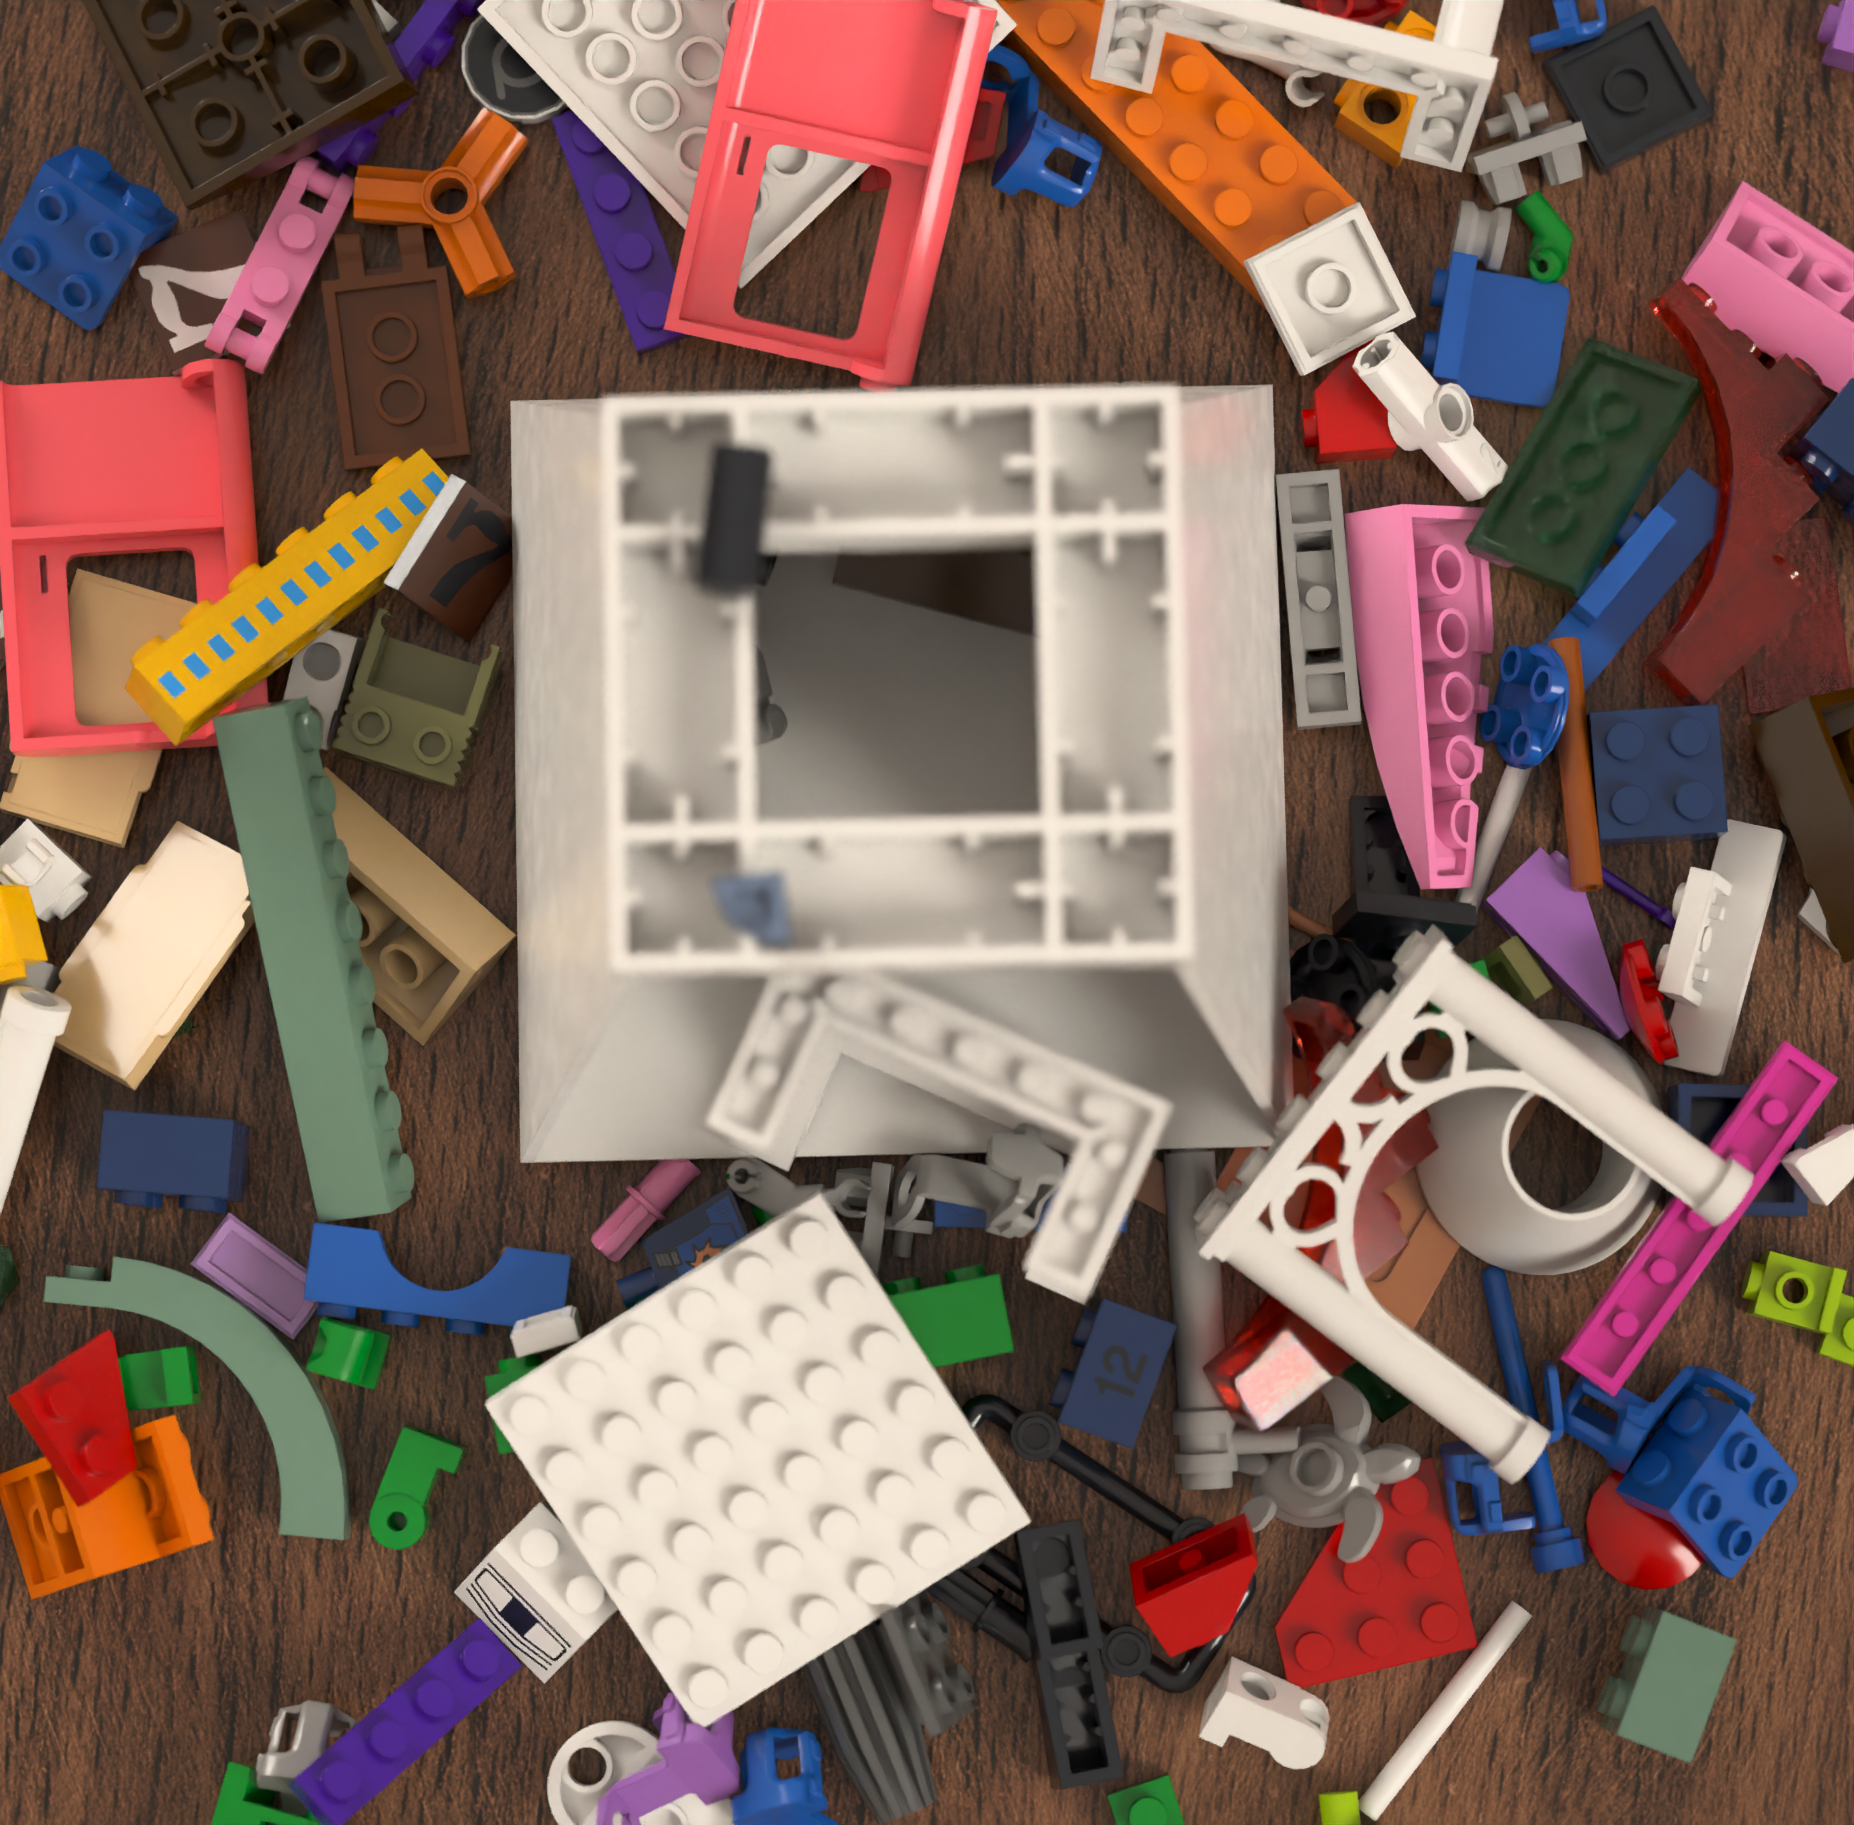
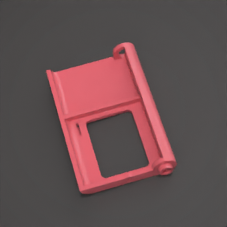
[664,0,998,393]
[0,359,269,757]

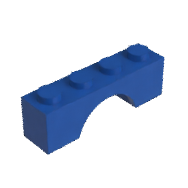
[303,1223,572,1339]

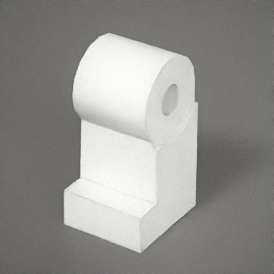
[283,629,366,751]
[1199,1657,1329,1769]

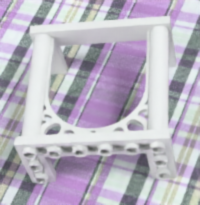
[1090,0,1504,172]
[705,973,1173,1305]

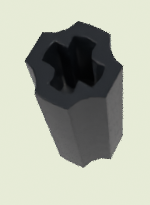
[695,443,774,599]

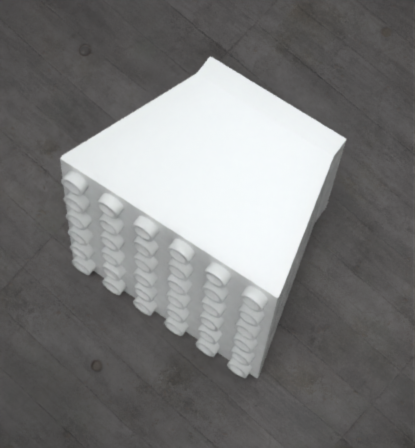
[510,385,1294,1163]

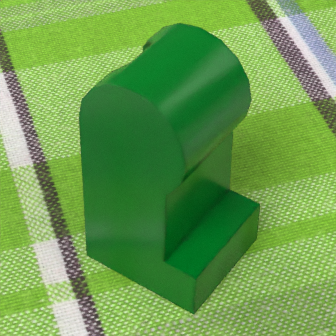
[306,1317,393,1391]
[118,1346,202,1411]
[369,1424,469,1550]

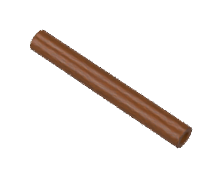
[1548,637,1603,892]

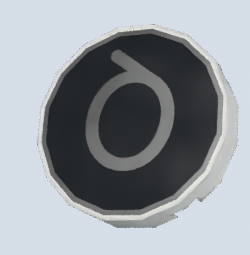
[462,14,568,124]

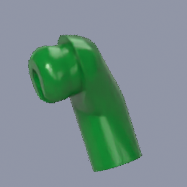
[1514,190,1573,283]

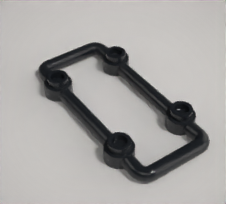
[959,1394,1257,1693]

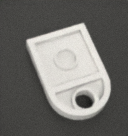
[547,1720,734,1825]

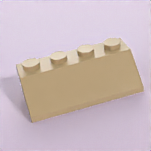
[323,767,516,1046]

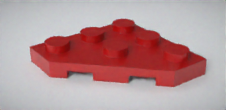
[1273,1457,1478,1689]

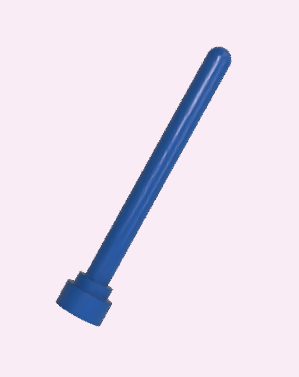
[1481,1265,1586,1574]

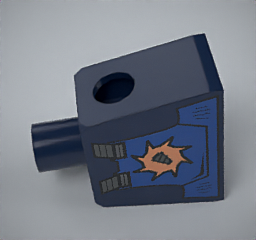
[616,1188,750,1310]

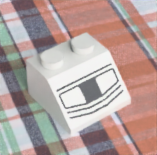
[454,1500,618,1684]

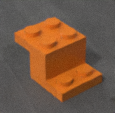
[0,1415,214,1600]

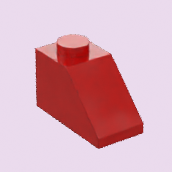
[1300,332,1396,464]
[1129,1512,1258,1658]

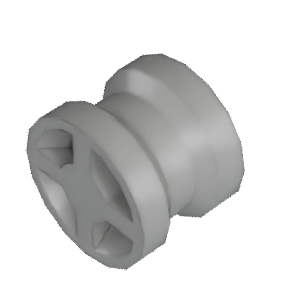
[1449,199,1512,271]

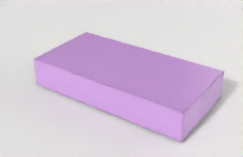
[191,1212,318,1340]

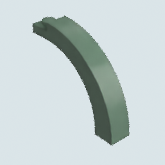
[43,1256,352,1540]

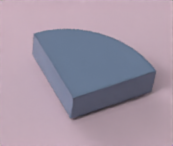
[711,871,792,946]

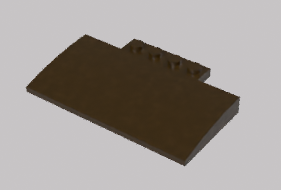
[82,0,419,211]

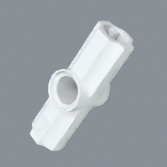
[1352,332,1508,501]

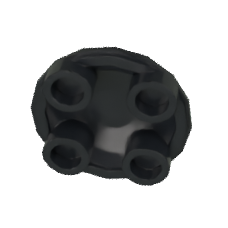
[1290,934,1377,1063]

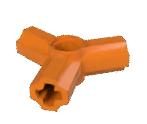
[353,108,529,300]

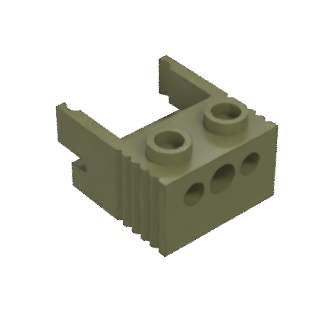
[332,607,503,794]

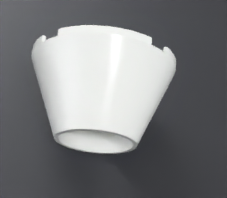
[1414,1019,1664,1275]

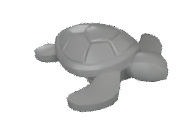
[1238,1375,1421,1563]

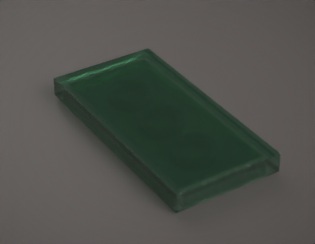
[1465,337,1702,598]

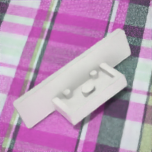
[1656,819,1787,1078]

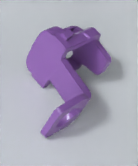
[596,1692,741,1825]

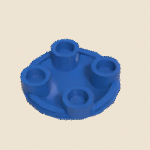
[1479,643,1569,770]

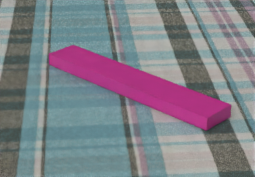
[1558,1041,1839,1397]

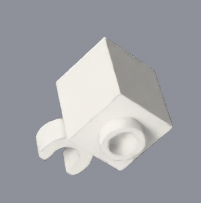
[0,818,93,923]

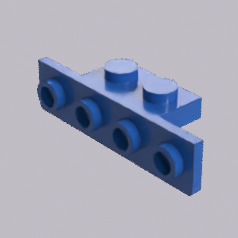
[1542,467,1735,691]

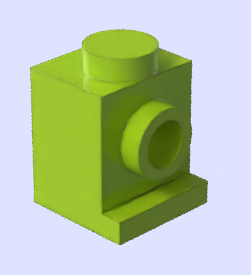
[1741,1251,1847,1334]

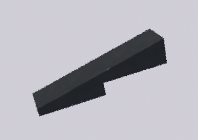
[1349,796,1425,1061]
[1014,1519,1124,1790]

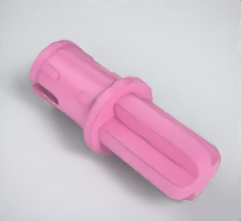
[591,1160,702,1262]

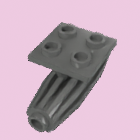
[800,1591,975,1825]

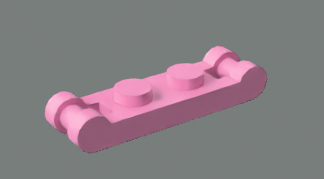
[204,155,355,375]

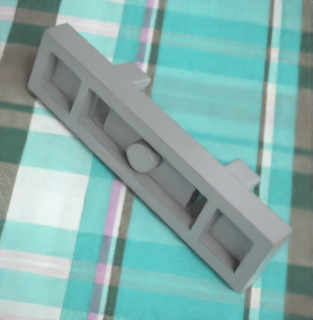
[1275,469,1362,730]

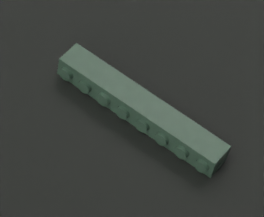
[212,696,414,1223]

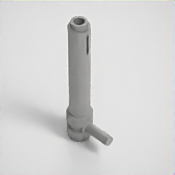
[1164,1148,1302,1490]

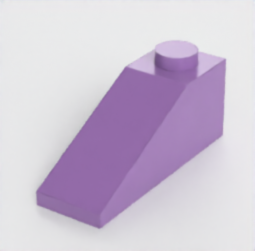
[1480,847,1630,1042]

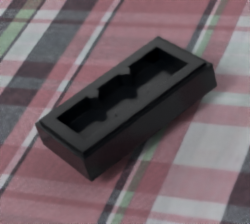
[1332,889,1477,951]

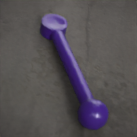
[1567,854,1676,931]

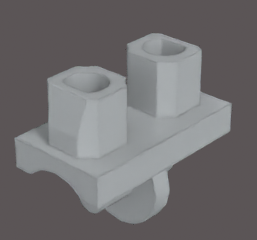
[1464,92,1587,205]
[834,1162,934,1281]

